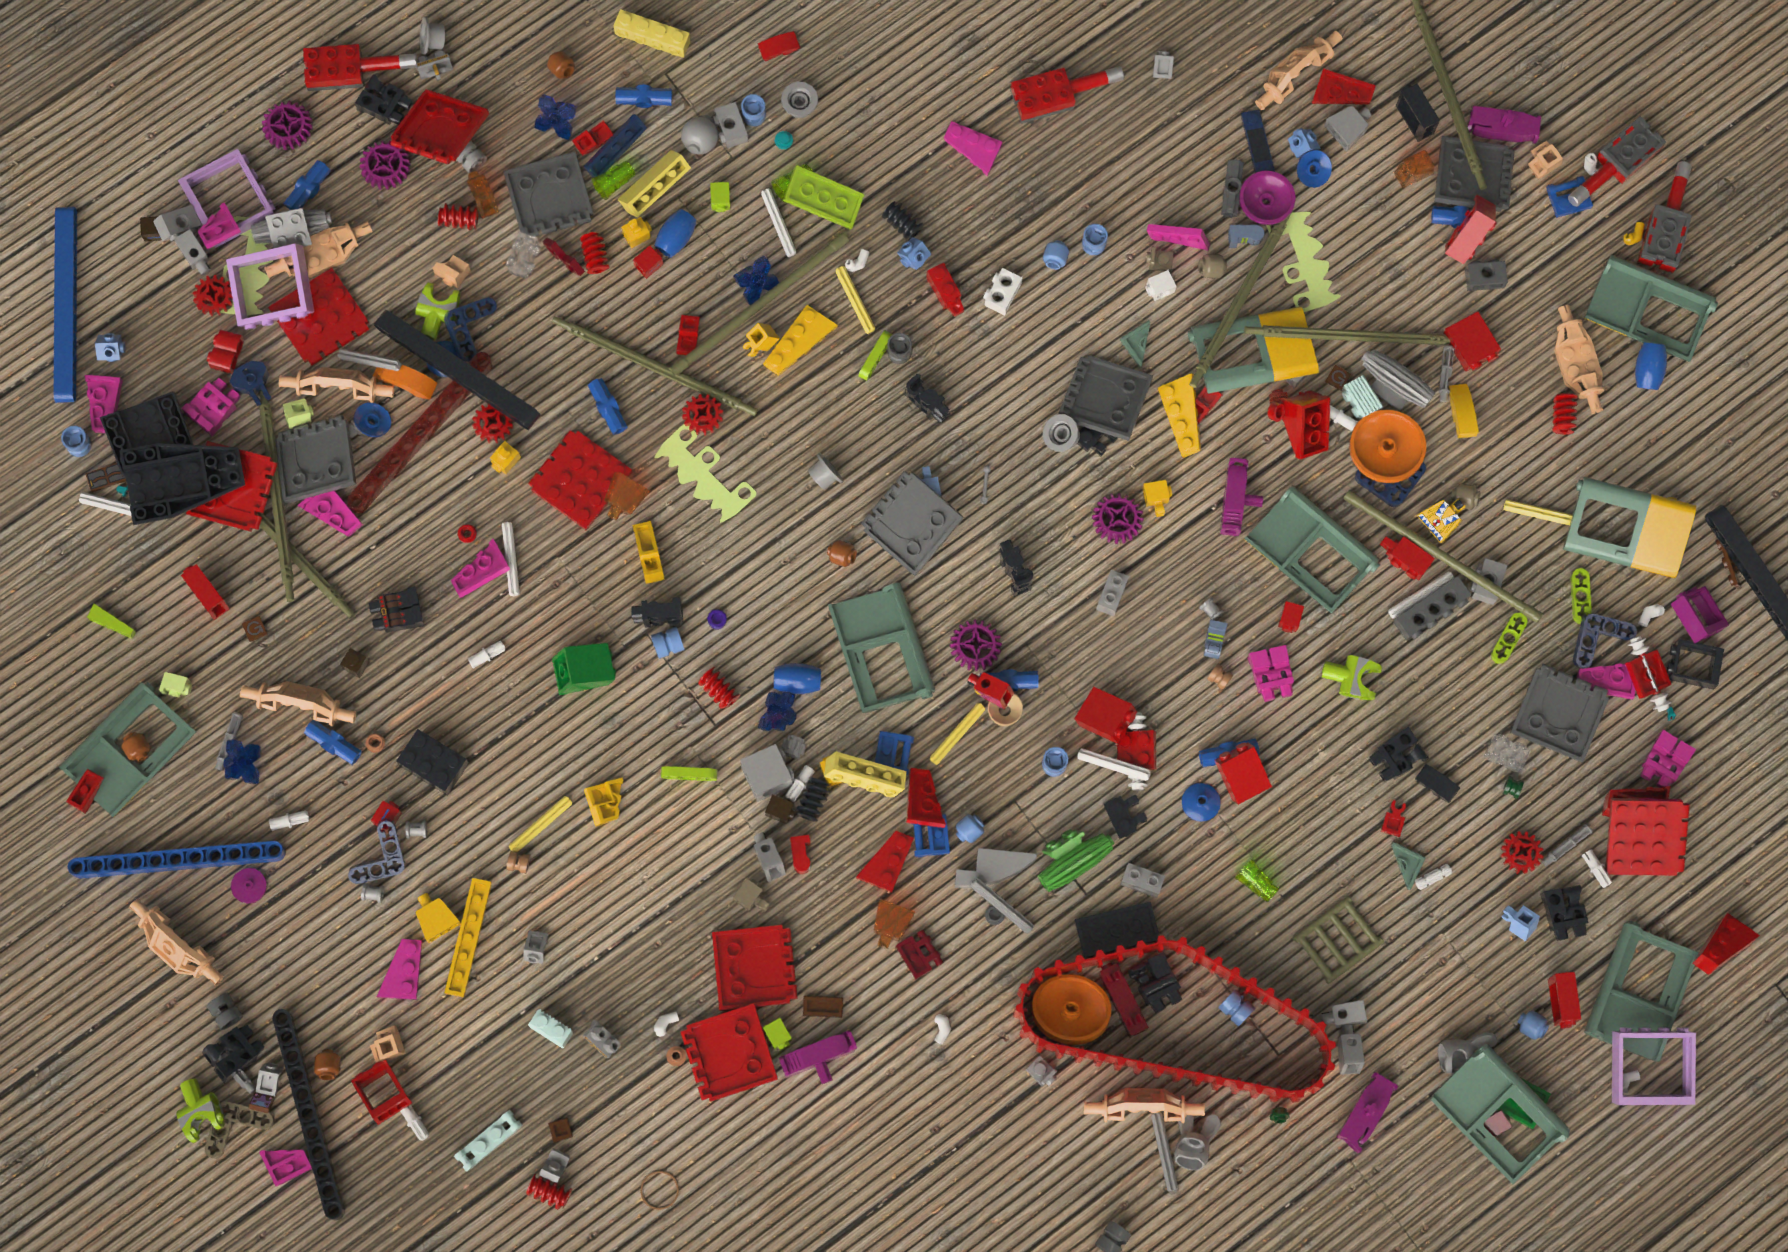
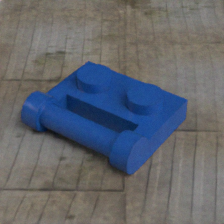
[1546,176,1593,218]
[875,731,914,776]
[911,814,950,857]

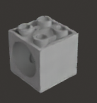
[740,744,794,802]

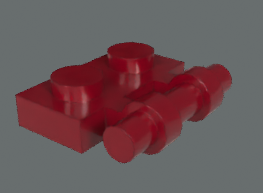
[895,929,944,980]

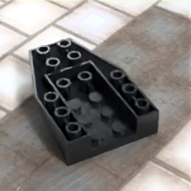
[100,391,194,478]

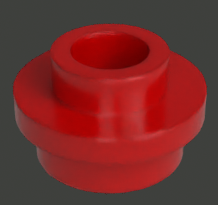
[457,524,477,543]

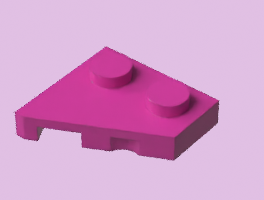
[259,1150,312,1187]

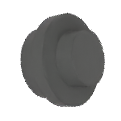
[985,905,1005,925]

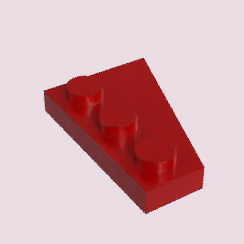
[1311,69,1376,105]
[906,768,946,828]
[856,831,914,893]

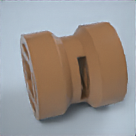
[1207,664,1233,690]
[507,851,530,874]

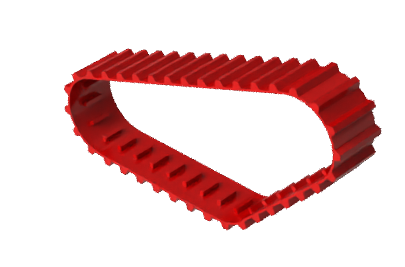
[1013,935,1336,1103]

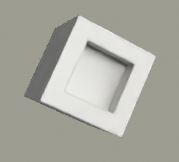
[1145,270,1176,301]

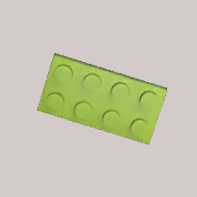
[783,165,864,230]

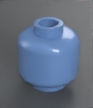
[1043,240,1069,270]
[956,814,985,843]
[1518,1010,1549,1040]

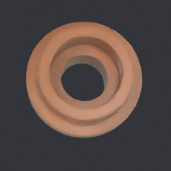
[366,733,385,753]
[666,1046,686,1066]

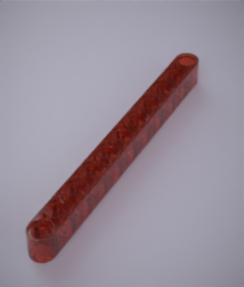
[347,352,493,514]

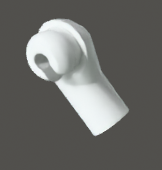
[1584,153,1598,176]
[845,249,869,272]
[1638,604,1665,627]
[654,1011,679,1037]
[934,1014,951,1045]
[1623,1070,1640,1095]

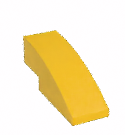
[1448,384,1479,438]
[632,521,665,584]

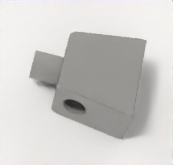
[1324,106,1371,152]
[174,229,211,275]
[753,832,786,882]
[1321,1000,1368,1028]
[1338,1025,1365,1075]

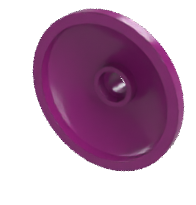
[1239,171,1296,225]

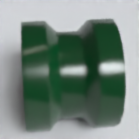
[1502,776,1524,799]

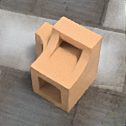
[1528,141,1563,180]
[433,255,471,288]
[370,1025,406,1062]

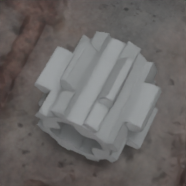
[782,735,806,759]

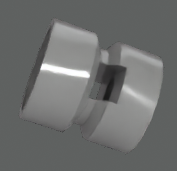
[456,140,487,174]

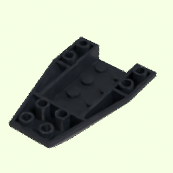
[119,443,245,526]

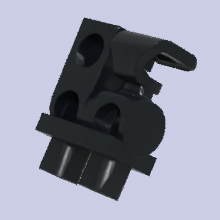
[355,74,413,125]
[904,374,950,424]
[999,539,1033,597]
[631,597,683,628]
[1369,726,1429,782]
[1540,885,1589,941]
[1128,952,1182,1014]
[202,1025,264,1084]

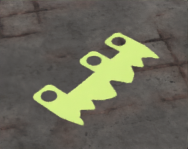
[1266,212,1341,312]
[220,216,273,316]
[655,424,756,523]

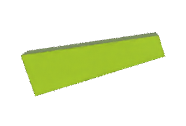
[87,604,136,639]

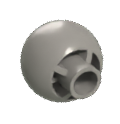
[681,115,718,154]

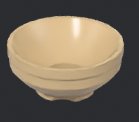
[988,694,1023,726]

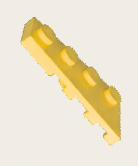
[763,305,838,376]
[1158,373,1201,458]

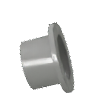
[419,17,445,54]
[781,81,818,118]
[1043,414,1080,452]
[808,453,844,490]

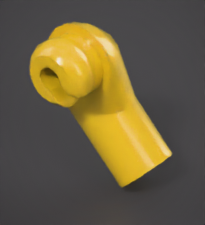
[1623,222,1645,245]

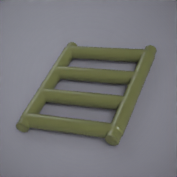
[1293,896,1384,984]

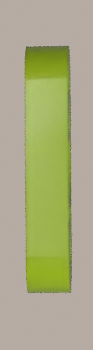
[858,330,893,381]
[1570,568,1592,624]
[1491,612,1528,664]
[661,766,718,781]

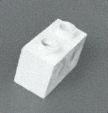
[983,268,1022,315]

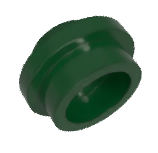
[1270,1107,1290,1124]

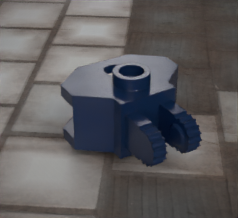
[230,361,272,406]

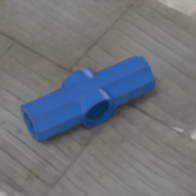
[615,84,672,108]
[283,160,331,210]
[1431,206,1471,229]
[588,378,628,435]
[980,669,1039,692]
[304,719,362,766]
[1199,738,1260,768]

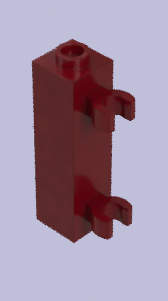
[1099,962,1149,1038]

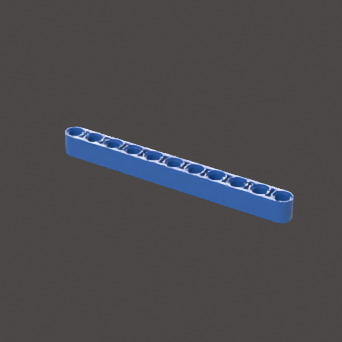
[53,206,77,403]
[67,841,286,879]

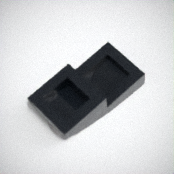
[1415,764,1460,803]

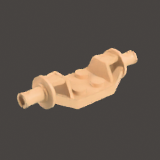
[1255,31,1342,110]
[264,221,372,278]
[1554,305,1604,414]
[279,367,394,403]
[240,681,357,726]
[129,899,224,986]
[1084,1088,1205,1123]

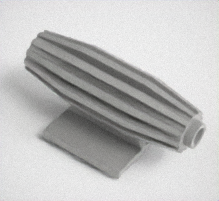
[251,207,332,248]
[1362,349,1435,411]

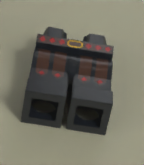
[368,586,424,633]

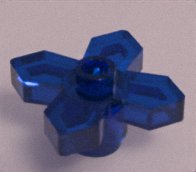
[534,94,577,140]
[733,255,780,305]
[758,692,797,731]
[223,739,261,784]

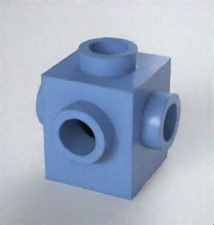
[1288,128,1321,158]
[897,237,931,270]
[95,333,125,362]

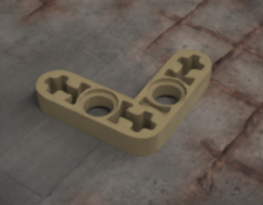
[205,1101,275,1159]

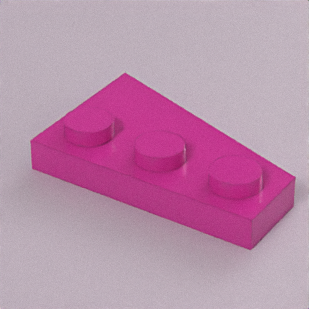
[944,121,1002,176]
[1147,224,1210,251]
[85,375,123,433]
[297,491,363,537]
[451,539,510,598]
[1577,663,1635,700]
[376,939,422,1000]

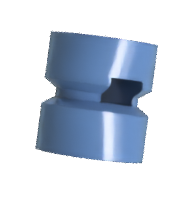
[741,94,766,126]
[1082,224,1108,255]
[61,426,92,457]
[651,627,684,659]
[1042,747,1069,777]
[1218,989,1256,1027]

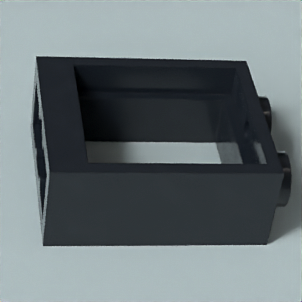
[1396,83,1440,142]
[1666,639,1724,690]

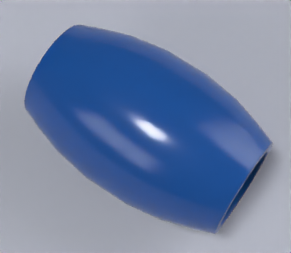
[654,209,697,258]
[1635,342,1667,390]
[774,663,821,694]

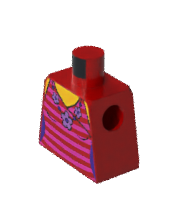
[967,672,1014,710]

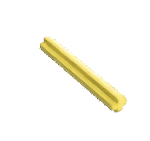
[836,266,875,334]
[1503,499,1573,525]
[930,702,985,765]
[509,796,572,852]

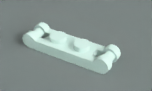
[454,1110,523,1172]

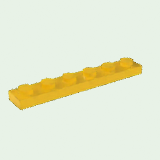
[444,878,492,998]

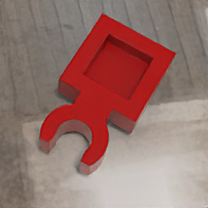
[1380,800,1406,837]

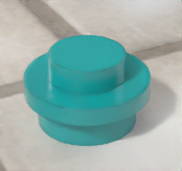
[775,131,793,150]

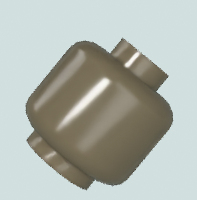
[1198,254,1227,279]
[1451,484,1480,510]

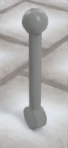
[980,466,991,505]

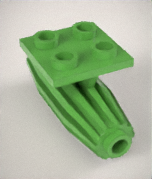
[1038,829,1114,892]

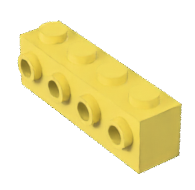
[614,9,691,58]
[618,150,691,218]
[824,751,907,797]

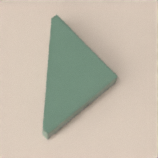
[1120,320,1150,368]
[1391,842,1426,890]

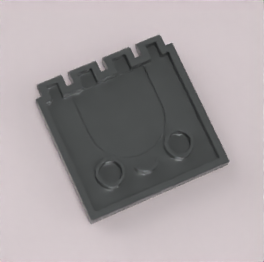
[1434,136,1515,212]
[503,152,593,239]
[1058,355,1153,441]
[275,415,357,504]
[861,471,965,576]
[1510,664,1609,763]

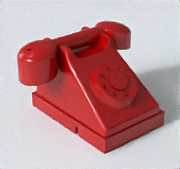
[1267,390,1330,460]

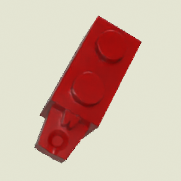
[926,262,964,317]
[1380,536,1435,581]

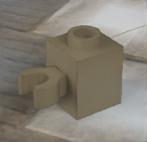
[733,879,770,912]

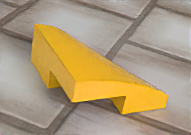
[584,777,623,827]

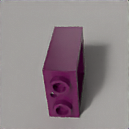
[1671,586,1729,643]

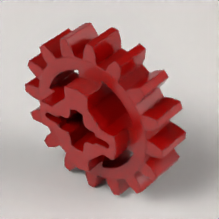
[192,275,233,316]
[682,394,723,436]
[472,404,514,444]
[1500,831,1544,874]

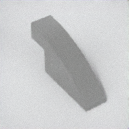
[955,848,1037,888]

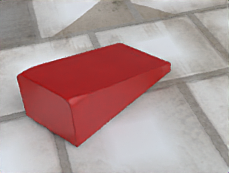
[66,769,104,814]

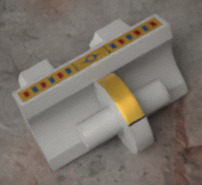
[416,50,453,81]
[583,1020,621,1058]

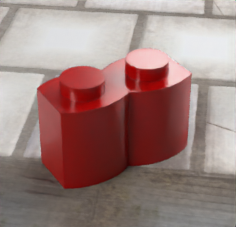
[207,330,244,374]

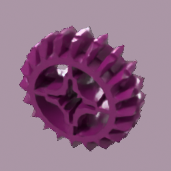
[262,100,313,150]
[360,140,411,190]
[1092,493,1144,544]
[950,619,1002,672]

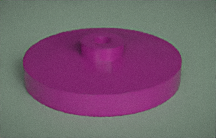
[231,868,267,904]

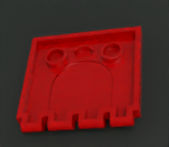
[390,89,489,164]
[268,268,369,366]
[528,430,633,531]
[186,441,278,532]
[1605,798,1690,876]
[712,925,798,1011]
[680,1003,779,1102]

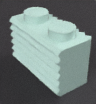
[1342,375,1383,420]
[528,1009,573,1048]

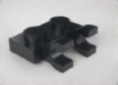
[1077,427,1118,457]
[1103,795,1147,840]

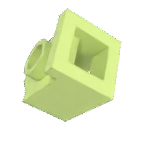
[283,398,314,429]
[159,672,192,697]

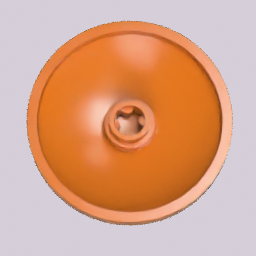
[1349,410,1426,483]
[1032,974,1111,1045]

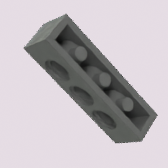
[1393,576,1472,641]

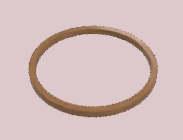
[640,1171,679,1210]

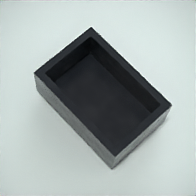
[396,729,469,796]

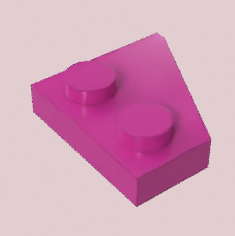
[198,203,241,249]

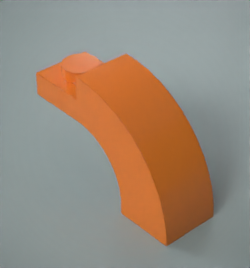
[372,365,437,400]

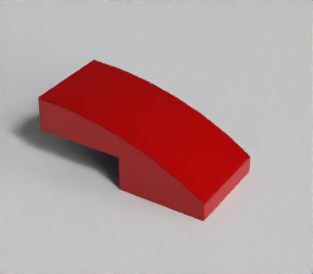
[757,31,801,62]
[572,120,614,156]
[676,315,700,355]
[1195,386,1223,424]

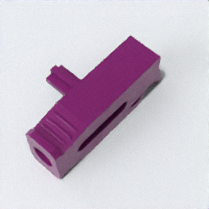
[1467,106,1541,144]
[1220,458,1263,536]
[778,1030,857,1085]
[1337,1072,1398,1153]

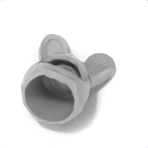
[1438,1033,1497,1073]
[1174,1115,1221,1171]

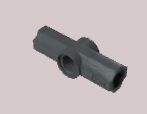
[1221,159,1244,218]

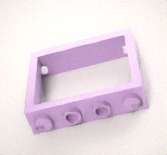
[178,149,276,248]
[226,244,314,330]
[1612,1027,1696,1105]

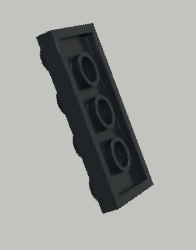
[1074,902,1160,958]

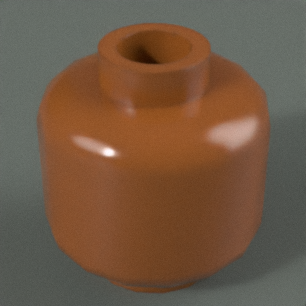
[547,51,575,79]
[827,540,857,567]
[121,732,151,762]
[314,1049,340,1080]

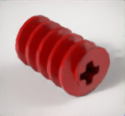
[438,203,479,230]
[580,232,610,274]
[1552,393,1578,435]
[698,667,741,709]
[526,1173,572,1210]

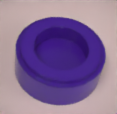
[707,609,727,630]

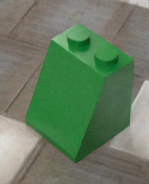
[552,643,616,695]

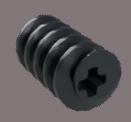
[882,201,924,240]
[796,778,830,822]

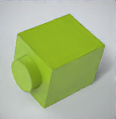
[710,182,730,212]
[763,1018,792,1051]

